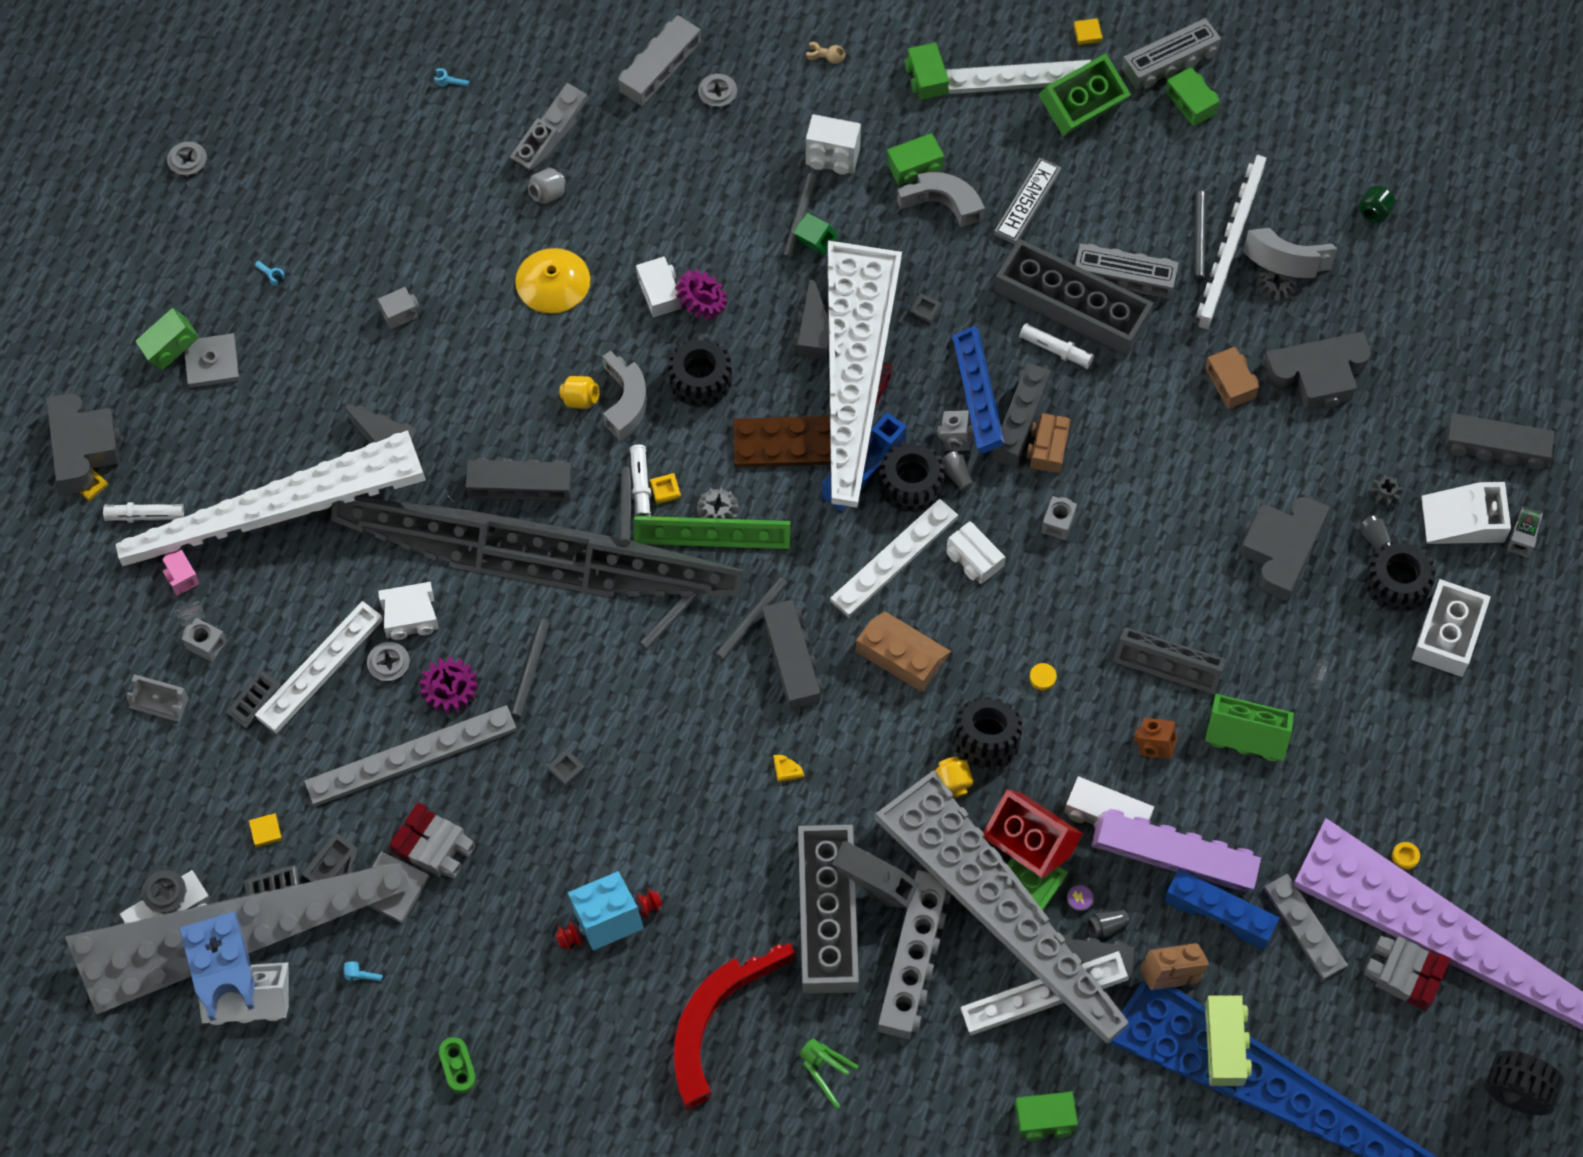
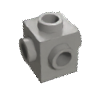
[937,410,975,451]

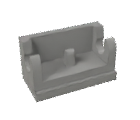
[127,674,189,722]

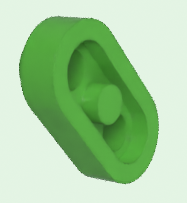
[439,1037,476,1094]

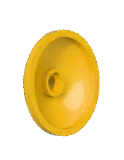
[515,248,590,314]

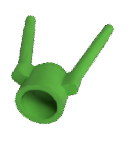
[800,1038,858,1109]

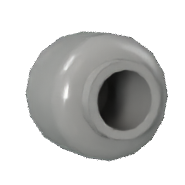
[528,168,566,204]

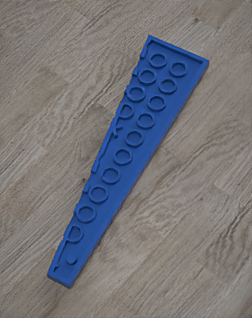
[1109,980,1436,1157]

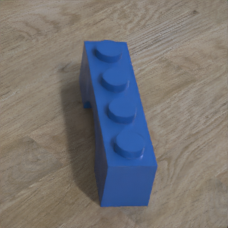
[822,412,907,511]
[1164,869,1279,951]

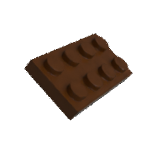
[733,416,831,467]

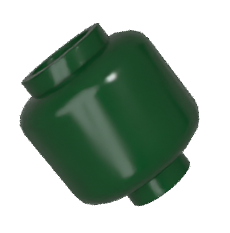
[1359,186,1396,223]

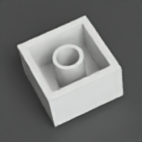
[806,114,861,174]

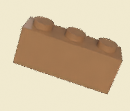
[856,611,951,692]

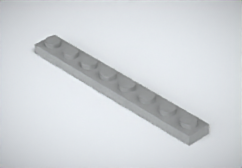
[305,705,517,807]

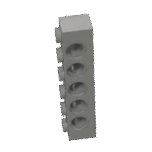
[878,870,952,1040]

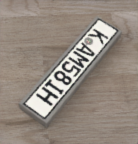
[994,158,1061,245]

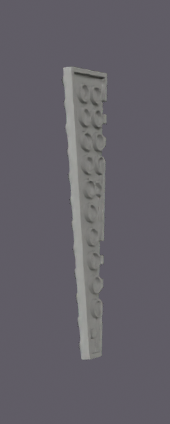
[875,770,1129,1044]

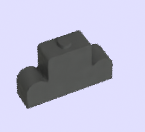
[1263,331,1371,409]
[46,394,122,495]
[1240,497,1330,601]

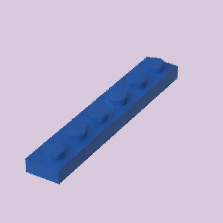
[952,326,1005,455]

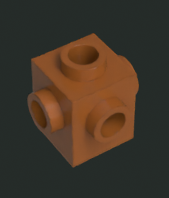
[1134,718,1178,759]

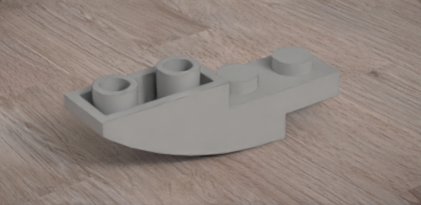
[510,83,588,170]

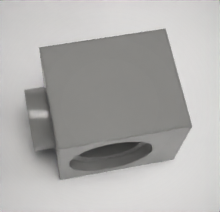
[378,287,419,329]
[1041,496,1077,541]
[182,618,227,662]

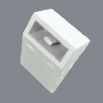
[1421,482,1511,544]

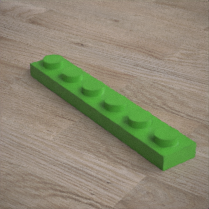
[634,516,790,549]

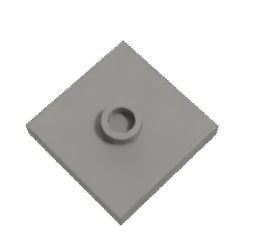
[185,333,240,388]
[367,852,429,924]

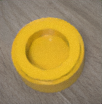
[1030,663,1057,691]
[1392,842,1420,870]

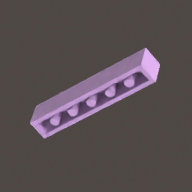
[1091,809,1261,893]

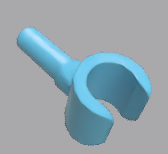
[434,68,469,87]
[255,261,284,286]
[344,962,383,982]

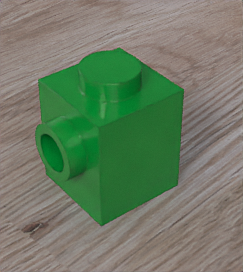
[793,213,838,256]

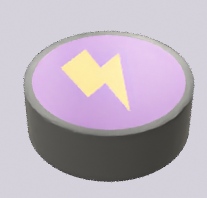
[1066,885,1094,913]

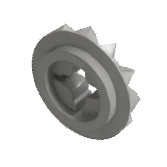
[698,74,737,109]
[167,142,207,178]
[697,487,738,519]
[367,642,410,682]

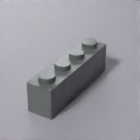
[992,363,1051,468]
[1444,413,1555,470]
[466,458,573,501]
[762,600,824,710]

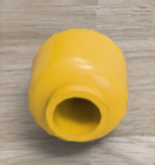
[559,376,599,409]
[935,756,973,798]

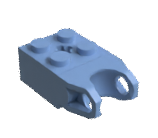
[180,912,255,1021]

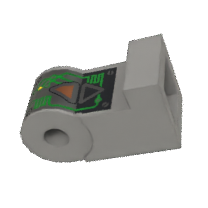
[1507,506,1543,558]

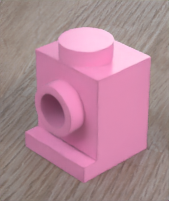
[163,550,200,596]

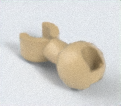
[806,42,845,64]

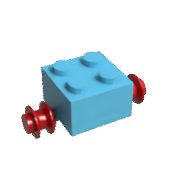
[555,871,663,952]

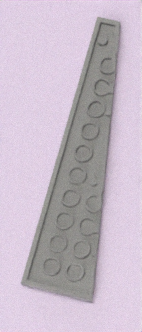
[65,862,410,1015]

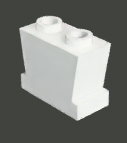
[378,582,439,640]

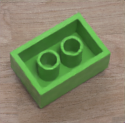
[1038,53,1131,136]

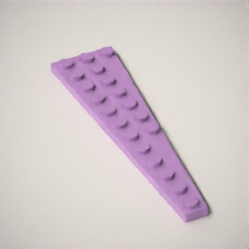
[1293,818,1583,1030]

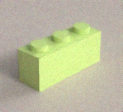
[1205,996,1252,1086]

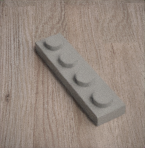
[1264,874,1348,981]

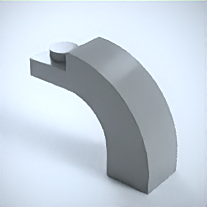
[897,172,985,227]
[1243,228,1337,278]
[603,351,647,441]

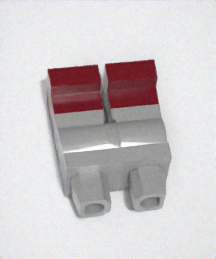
[389,802,475,879]
[1364,936,1451,1011]

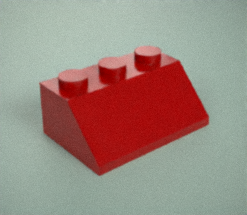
[983,789,1083,878]

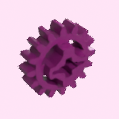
[675,269,728,320]
[419,656,478,714]

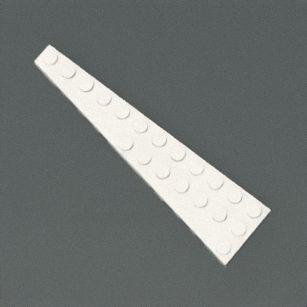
[828,241,902,507]
[116,430,426,566]

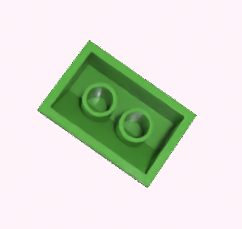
[1205,694,1294,761]

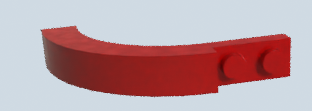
[674,943,795,1111]

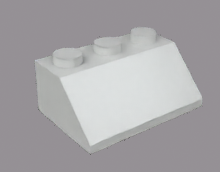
[199,962,289,1025]

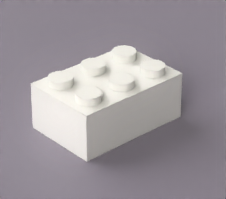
[1411,579,1491,677]

